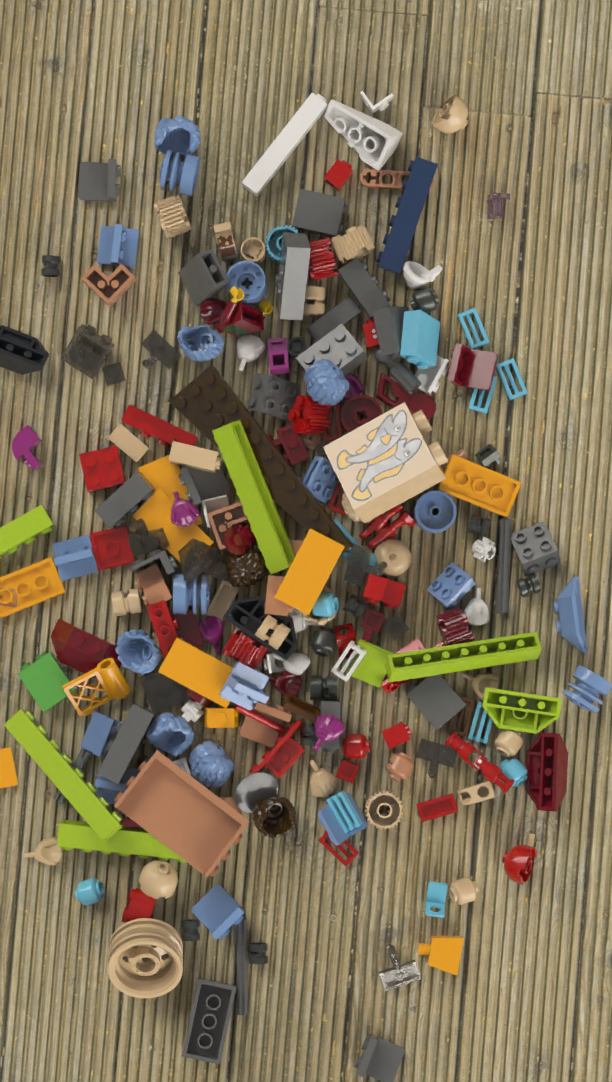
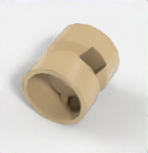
[241,237,266,265]
[303,286,325,316]
[111,588,142,617]
[255,614,291,650]

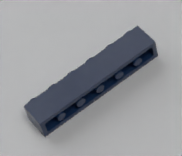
[376,157,438,275]

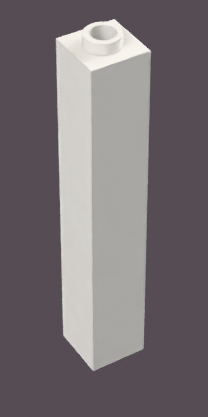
[242,93,327,197]

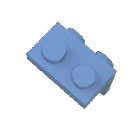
[318,792,368,846]
[192,884,245,940]

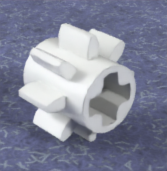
[472,537,496,562]
[181,699,204,723]

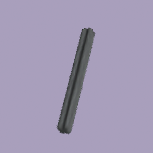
[497,519,512,614]
[237,919,248,1015]

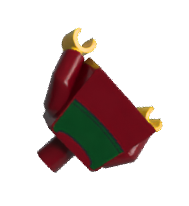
[216,286,273,337]

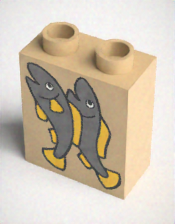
[323,402,449,523]

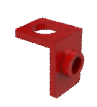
[333,623,357,659]

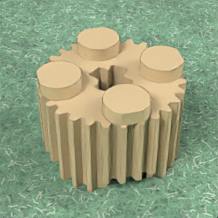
[154,194,192,239]
[331,225,375,265]
[365,790,404,830]

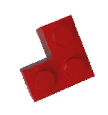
[362,574,406,610]

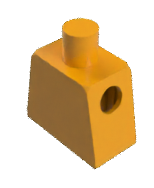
[203,707,240,728]
[417,936,464,975]

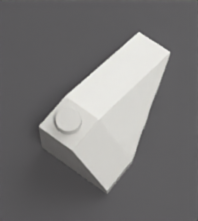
[324,99,403,170]

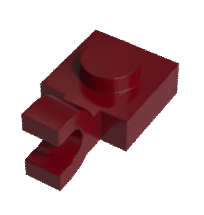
[361,608,386,642]

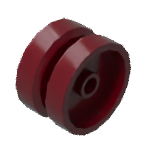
[340,395,383,433]

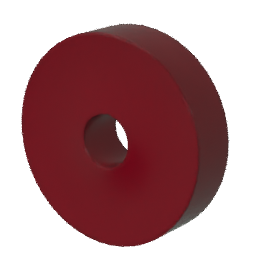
[184,687,213,708]

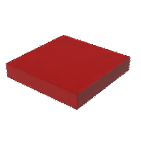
[89,525,135,571]

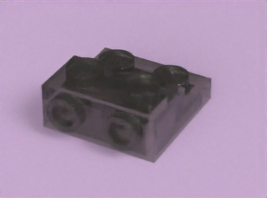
[60,324,115,379]
[140,670,189,713]

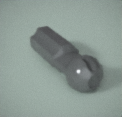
[374,346,421,395]

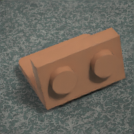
[239,701,292,747]

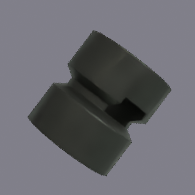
[310,675,338,701]

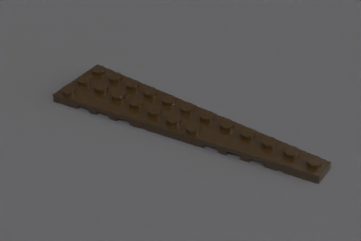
[169,365,352,556]

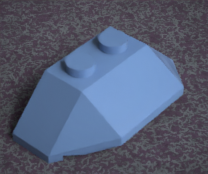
[553,576,588,653]

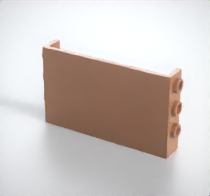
[113,750,250,878]

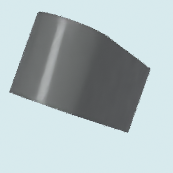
[306,296,362,342]

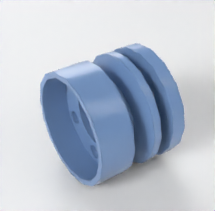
[159,150,200,196]
[226,260,268,306]
[173,573,210,615]
[562,665,612,713]

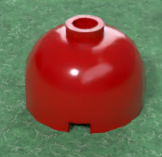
[502,845,537,885]

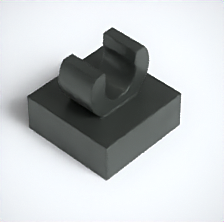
[475,444,500,470]

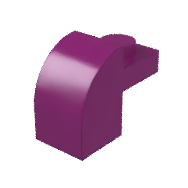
[267,338,289,375]
[12,425,42,470]

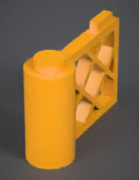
[62,658,131,717]

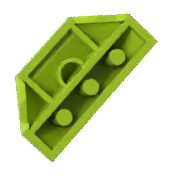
[482,687,562,734]

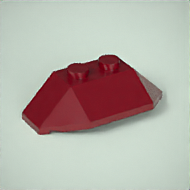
[51,619,122,678]
[525,733,568,812]

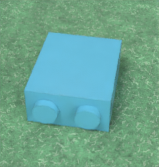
[400,310,440,369]

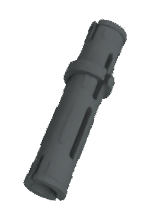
[53,748,92,804]

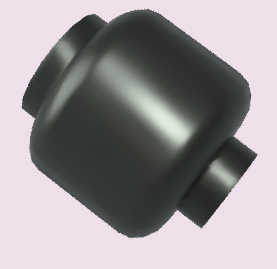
[410,287,439,313]
[310,627,337,657]

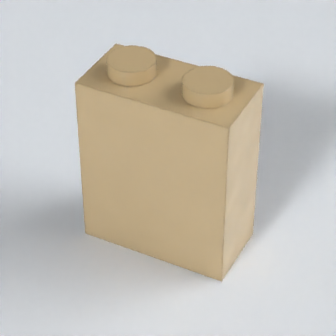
[168,441,222,473]

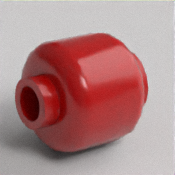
[342,734,371,759]

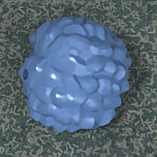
[154,115,200,156]
[177,325,224,362]
[304,359,350,406]
[115,629,161,675]
[146,713,194,757]
[189,741,234,788]

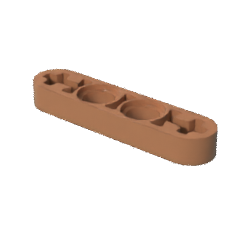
[360,169,434,190]

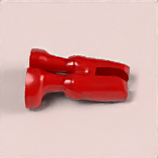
[358,504,416,551]

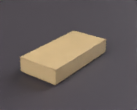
[108,424,149,463]
[207,580,240,622]

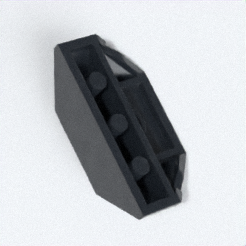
[0,325,49,375]
[223,596,298,661]

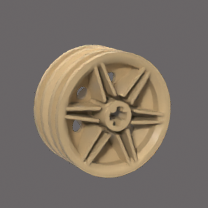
[108,918,183,998]

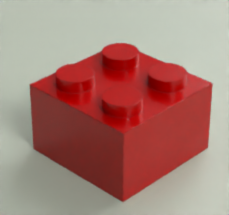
[79,445,126,493]

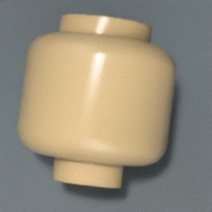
[495,729,523,758]
[448,877,479,905]

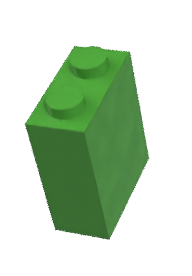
[18,651,77,712]

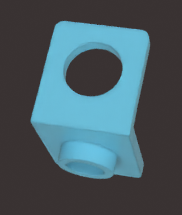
[425,881,448,918]

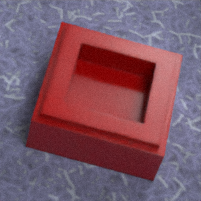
[335,759,360,783]

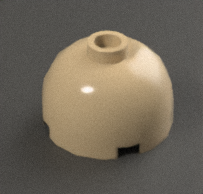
[432,94,468,134]
[374,539,411,577]
[138,860,178,899]

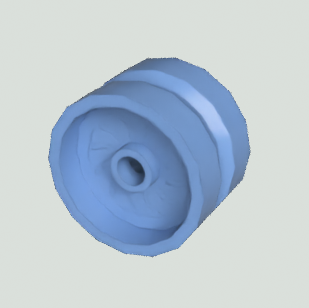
[413,490,457,534]

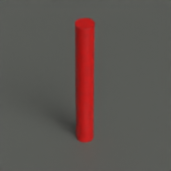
[234,704,286,734]

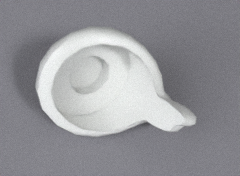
[403,261,442,290]

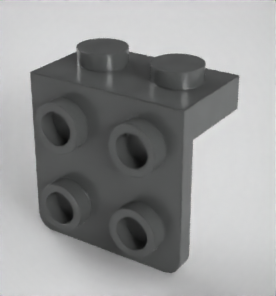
[78,159,121,202]
[248,373,299,420]
[178,467,230,506]
[511,522,560,576]
[130,549,179,575]
[354,1034,405,1082]

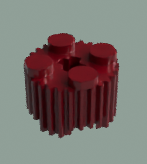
[436,607,475,646]

